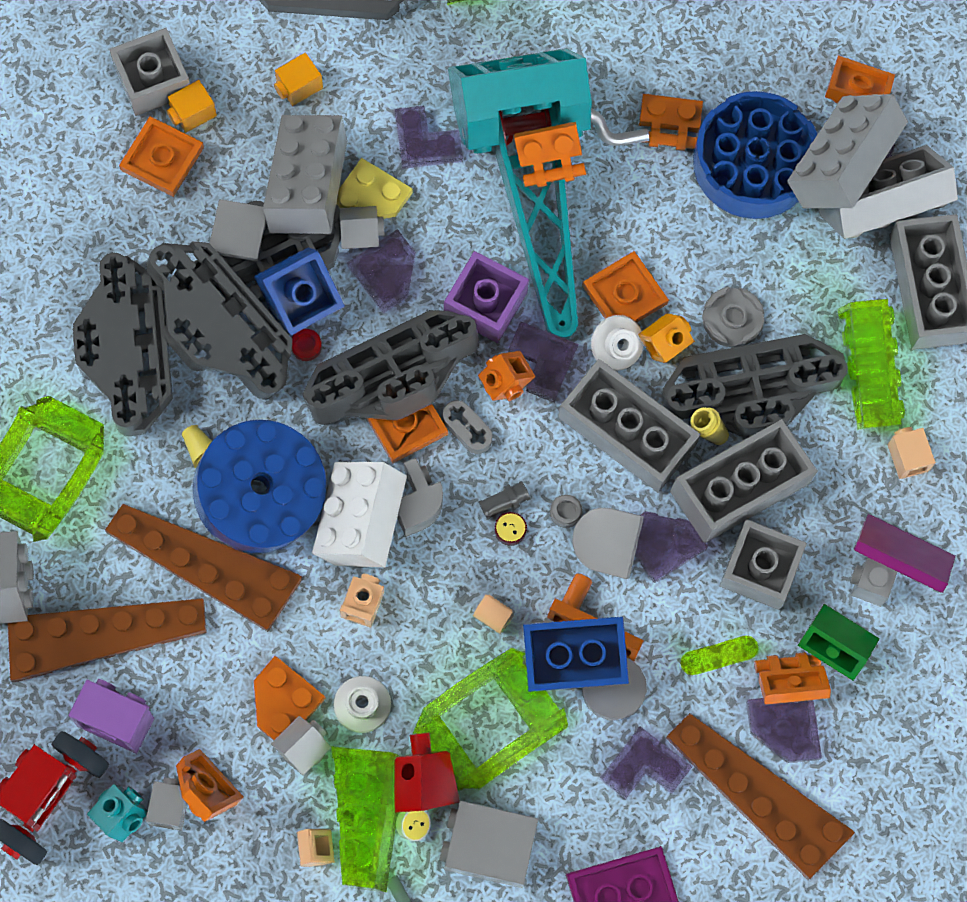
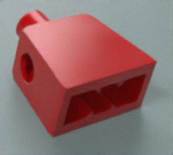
[394,732,460,812]

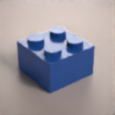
[254,247,345,336]

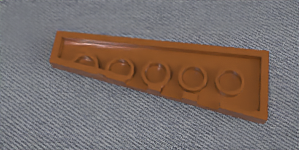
[105,504,303,632]
[8,598,207,682]
[666,713,855,880]

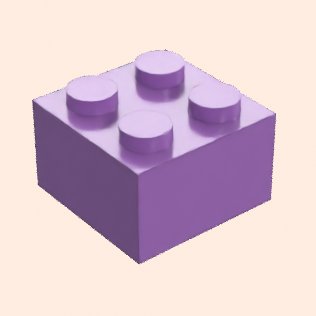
[444,251,529,343]
[68,679,155,754]

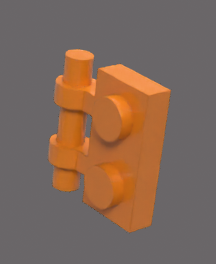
[639,94,703,151]
[514,121,586,188]
[754,652,831,705]

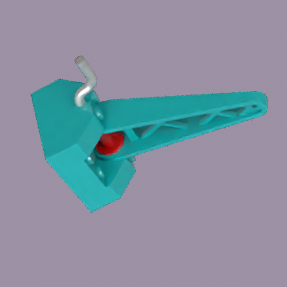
[448,48,649,340]

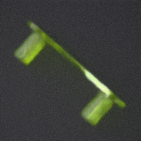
[680,636,758,675]

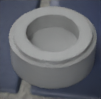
[550,495,582,528]

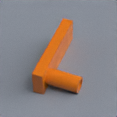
[547,574,644,662]

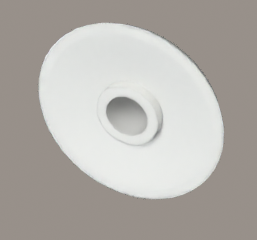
[591,315,644,371]
[334,676,391,733]

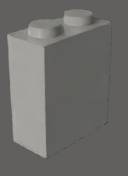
[440,801,538,888]

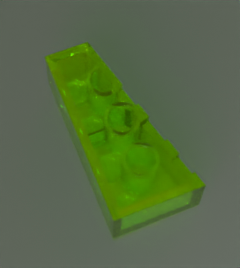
[837,299,905,430]
[331,746,399,893]

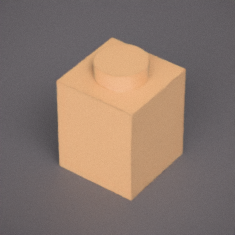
[887,427,936,479]

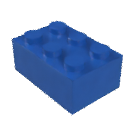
[523,617,629,692]

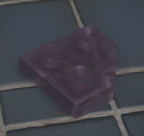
[347,229,416,314]
[635,511,708,583]
[746,698,822,763]

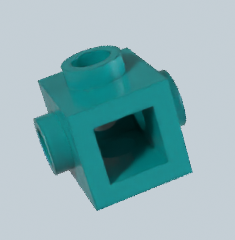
[87,784,148,842]

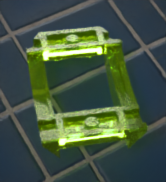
[0,396,104,542]
[412,648,569,791]

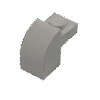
[397,458,443,537]

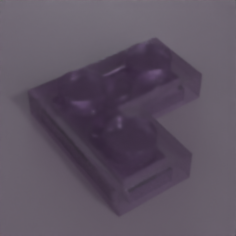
[394,105,463,169]
[508,321,578,403]
[599,727,692,800]

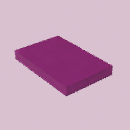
[854,514,955,593]
[565,846,679,902]

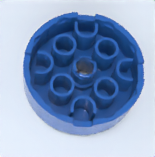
[693,91,817,219]
[192,420,326,553]

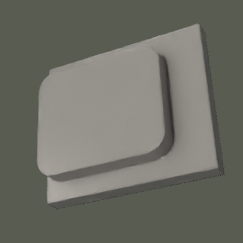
[210,199,266,261]

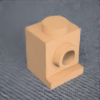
[340,574,384,628]

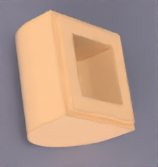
[473,594,514,634]
[297,829,335,867]

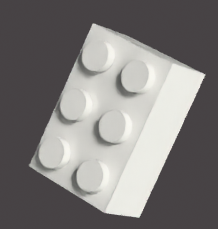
[312,462,407,568]

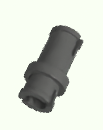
[478,481,530,520]

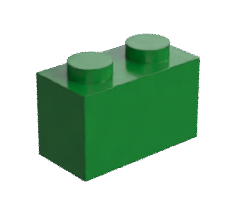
[797,604,880,681]

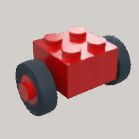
[0,731,109,866]

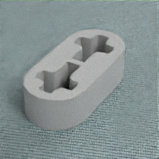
[443,400,492,454]

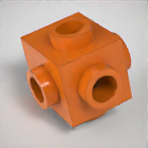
[478,351,536,401]

